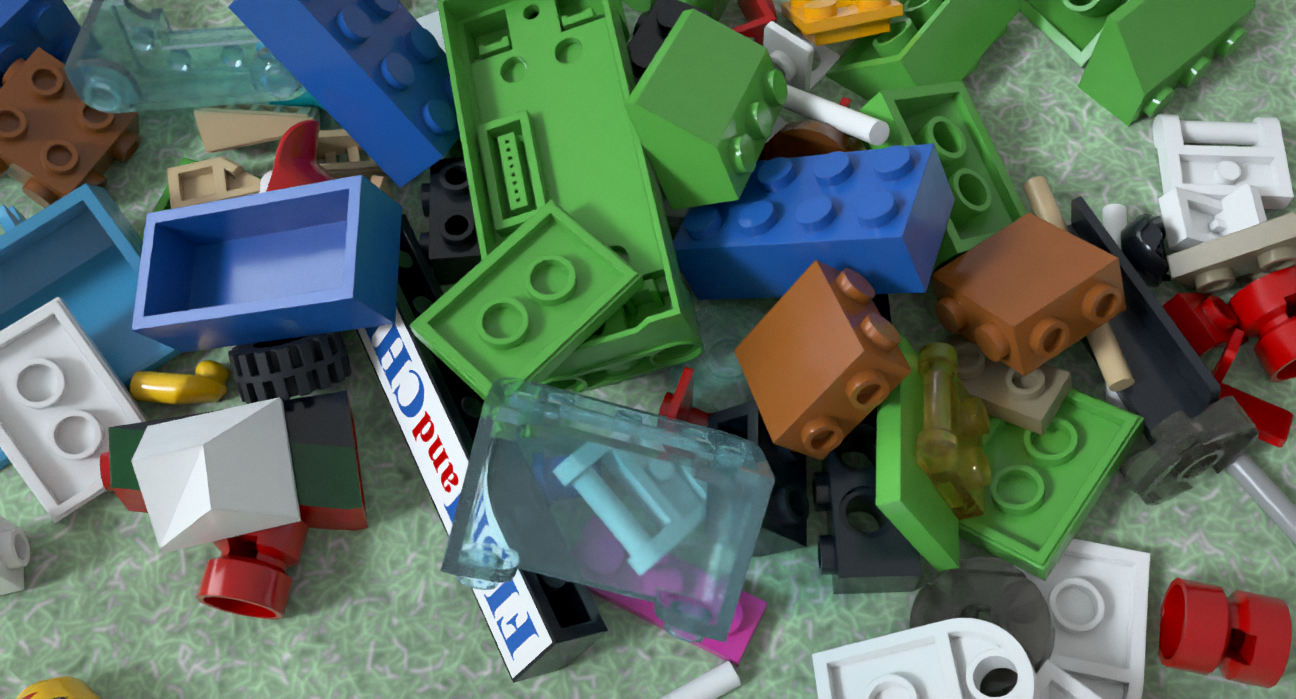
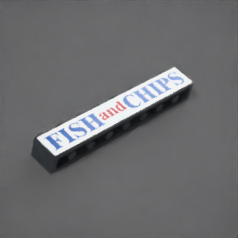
[356,214,608,683]

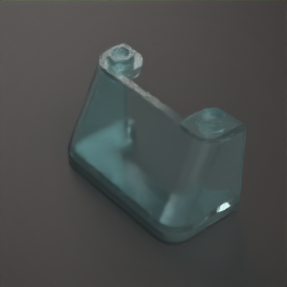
[64,0,307,113]
[440,377,775,643]

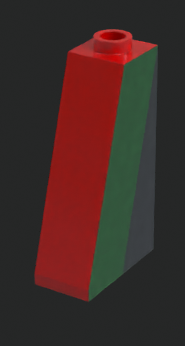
[100,390,368,531]

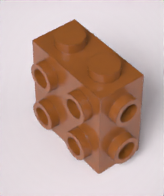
[0,47,142,208]
[931,212,1126,377]
[734,260,912,460]

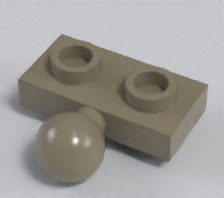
[1166,211,1296,294]
[930,333,1072,435]

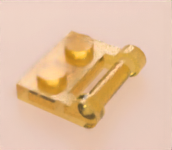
[915,342,991,520]

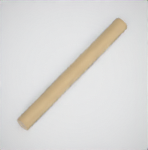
[1023,176,1135,392]

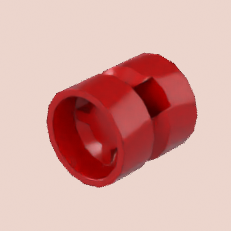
[1228,266,1296,382]
[196,521,309,620]
[1158,577,1292,689]

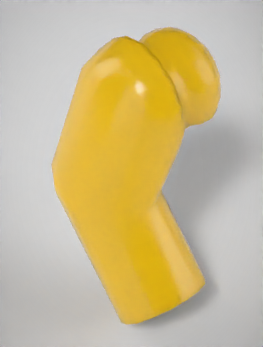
[130,360,230,404]

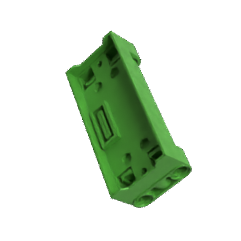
[437,0,704,399]

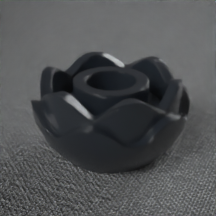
[1121,214,1171,287]

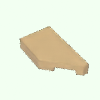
[167,156,261,209]

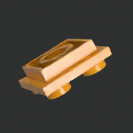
[780,0,903,47]

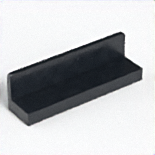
[1067,196,1221,449]

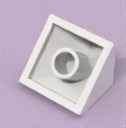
[131,397,301,553]

